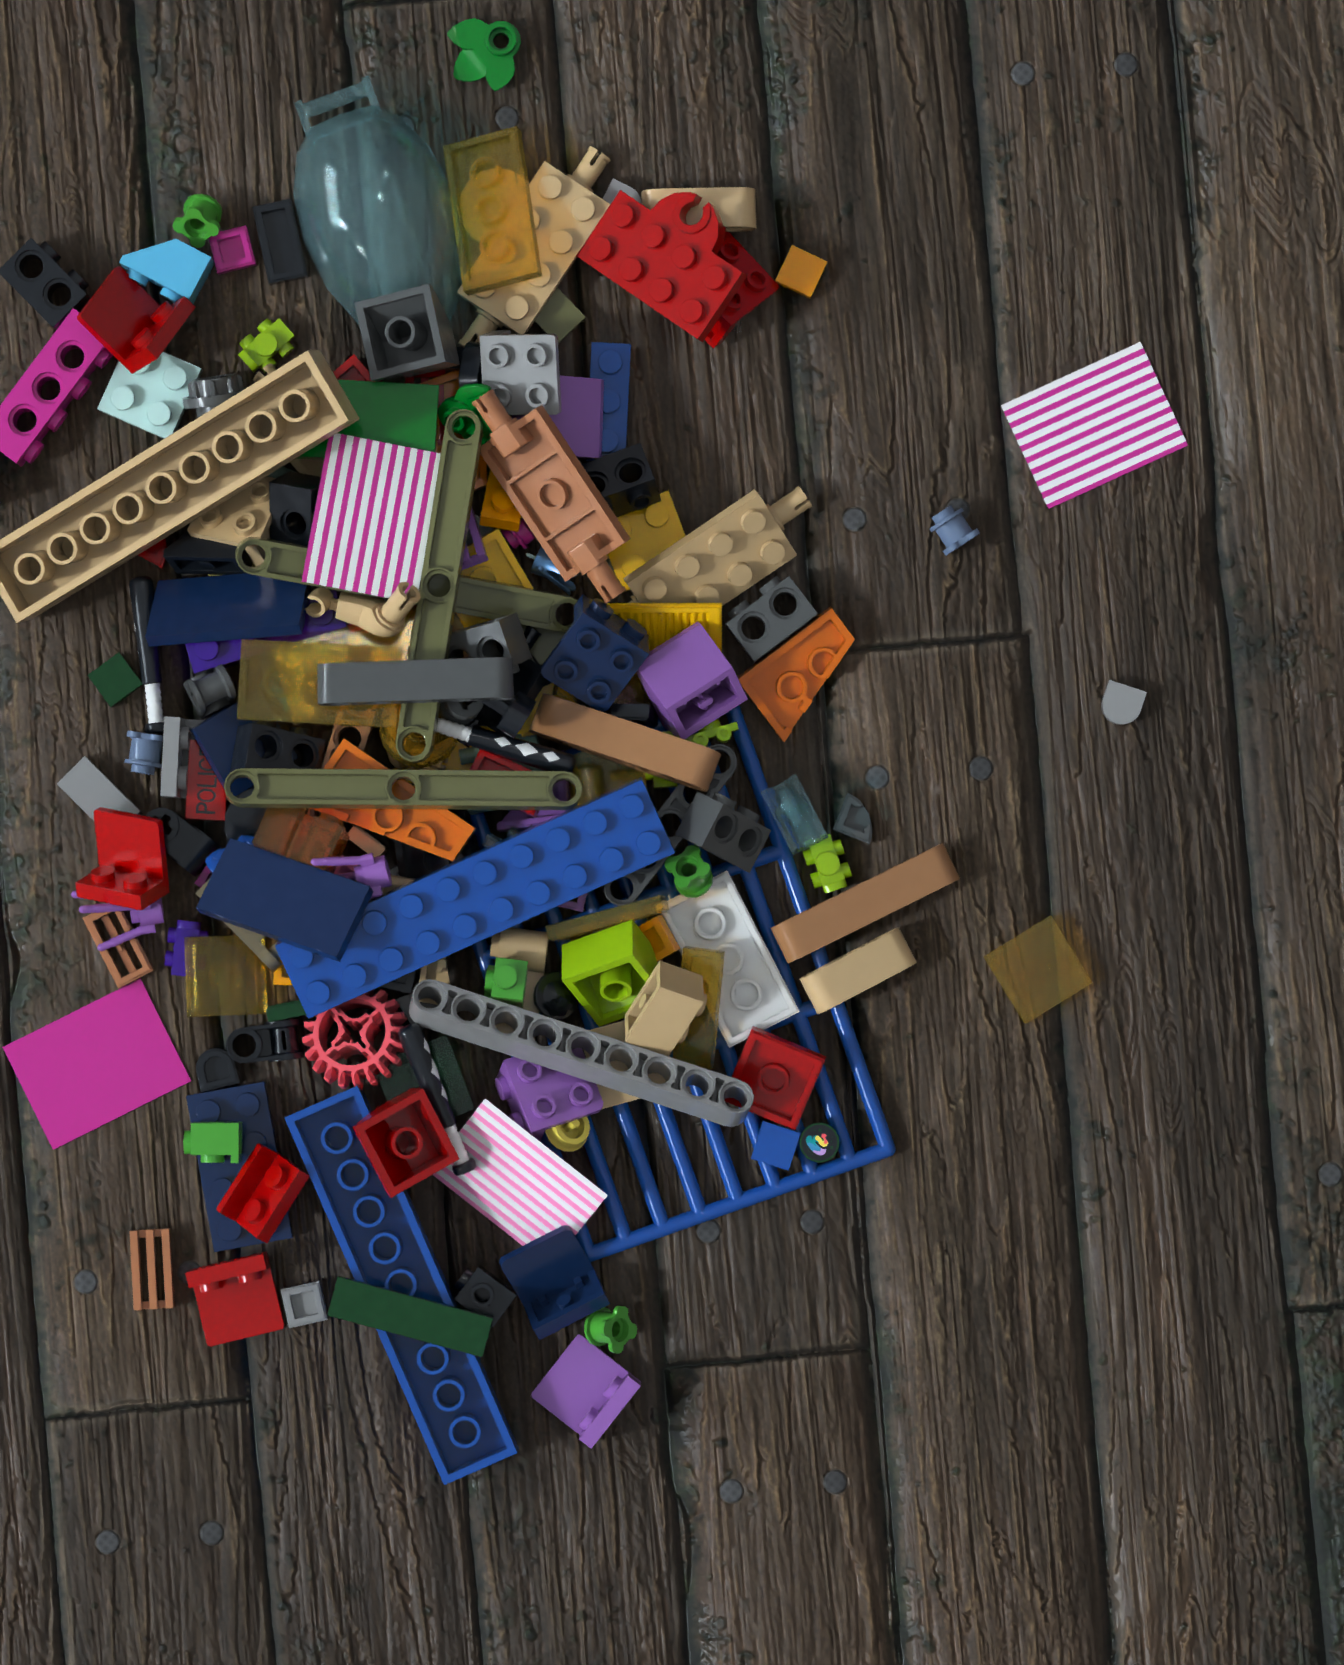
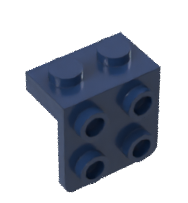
[541,594,649,712]
[499,1225,610,1340]

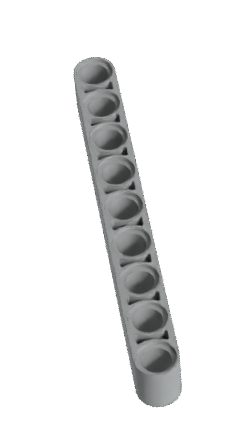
[409,979,754,1127]

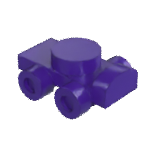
[164,920,209,978]

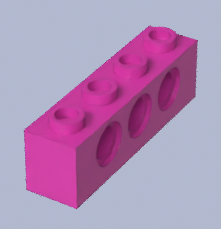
[0,308,113,467]

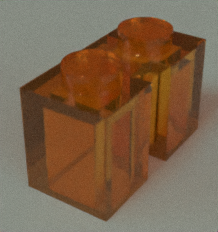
[252,808,349,874]

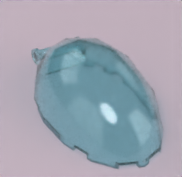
[293,76,464,325]

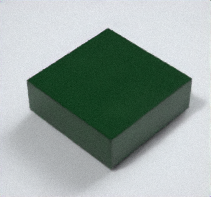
[87,652,143,708]
[266,1000,306,1022]

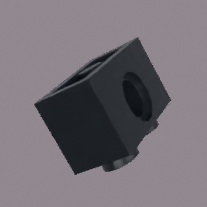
[269,471,321,546]

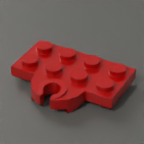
[577,190,747,342]

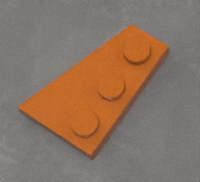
[738,607,855,742]

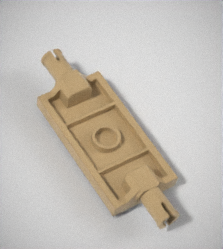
[457,146,611,347]
[623,486,812,606]

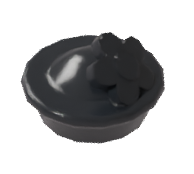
[533,971,578,1020]

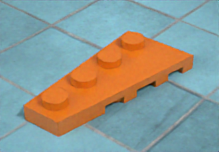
[310,738,477,862]

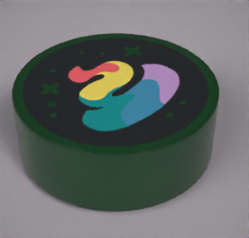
[799,1122,839,1163]

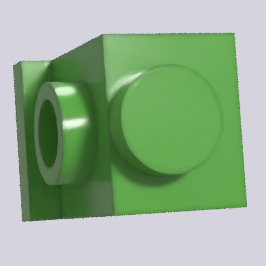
[484,957,528,1008]
[183,1122,242,1163]

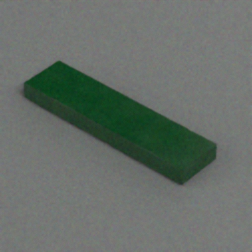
[327,1276,493,1357]

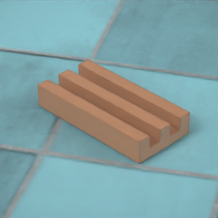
[82,911,155,989]
[129,1228,175,1310]

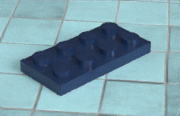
[186,1081,293,1252]

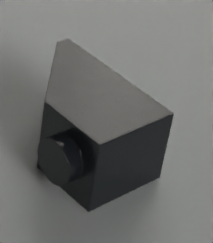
[163,531,253,575]

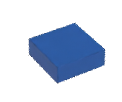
[751,1121,801,1171]

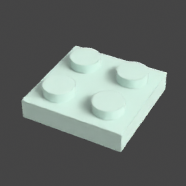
[97,352,203,439]

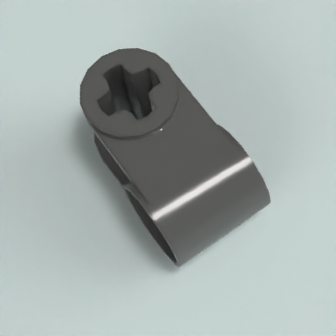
[183,664,237,720]

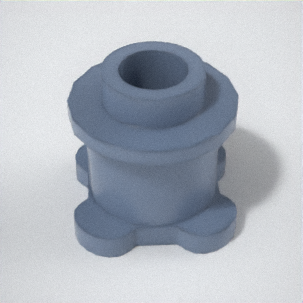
[929,505,980,556]
[124,731,163,775]

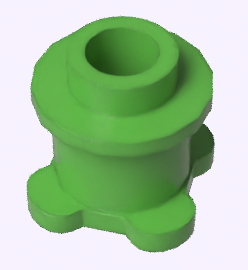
[173,194,223,248]
[664,845,713,898]
[584,1305,637,1354]

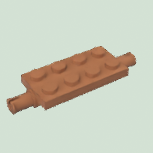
[472,389,631,604]

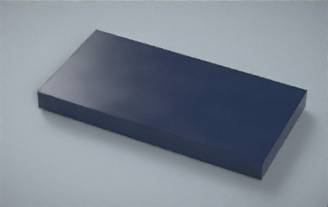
[145,573,312,646]
[196,838,374,962]

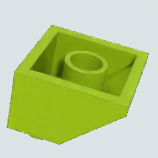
[562,919,658,1027]

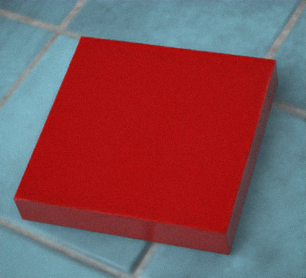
[724,1026,826,1130]

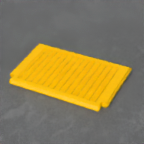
[607,603,722,675]

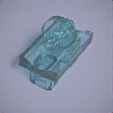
[761,774,828,855]

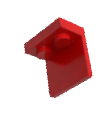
[705,231,779,349]
[77,266,196,374]
[75,807,170,911]
[185,1251,285,1347]

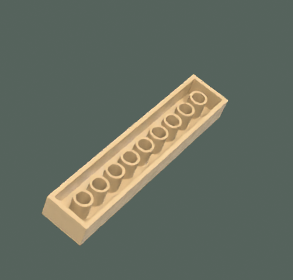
[0,350,360,623]

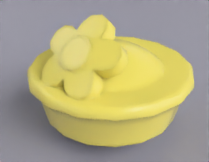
[545,1116,590,1152]

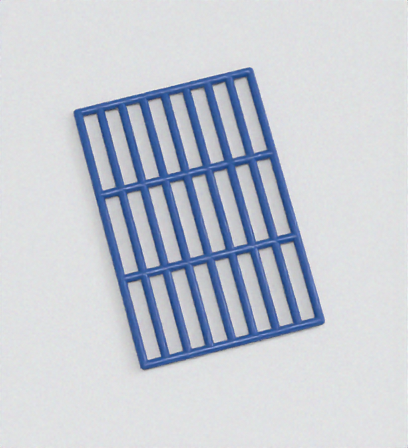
[470,705,896,1262]

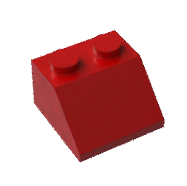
[353,1088,460,1198]

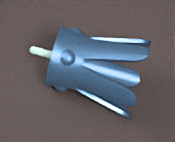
[526,546,577,595]

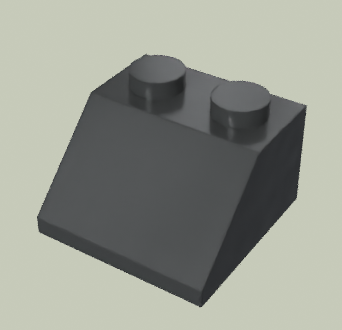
[355,283,460,382]

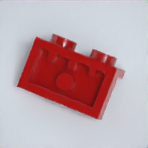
[217,1143,310,1243]

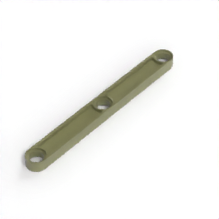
[396,409,483,763]
[235,537,578,632]
[224,768,582,810]

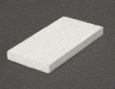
[657,870,800,1048]

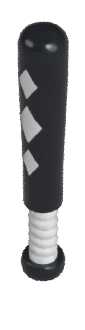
[129,576,164,734]
[436,718,576,773]
[398,1023,476,1176]

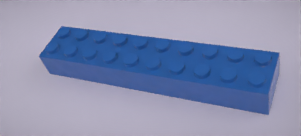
[275,777,675,1019]
[284,1085,519,1485]

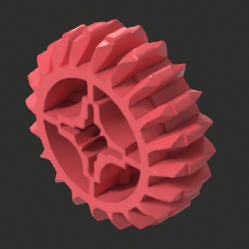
[302,989,407,1090]

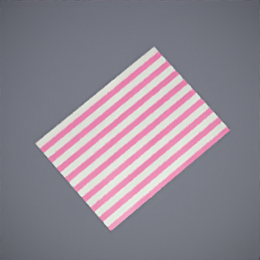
[433,1098,608,1246]

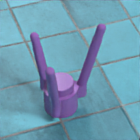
[311,853,392,899]
[71,890,165,951]

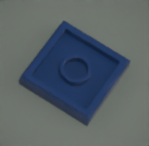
[190,689,298,796]

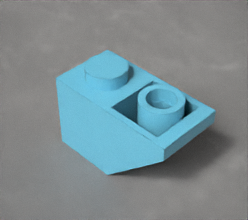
[119,239,215,304]

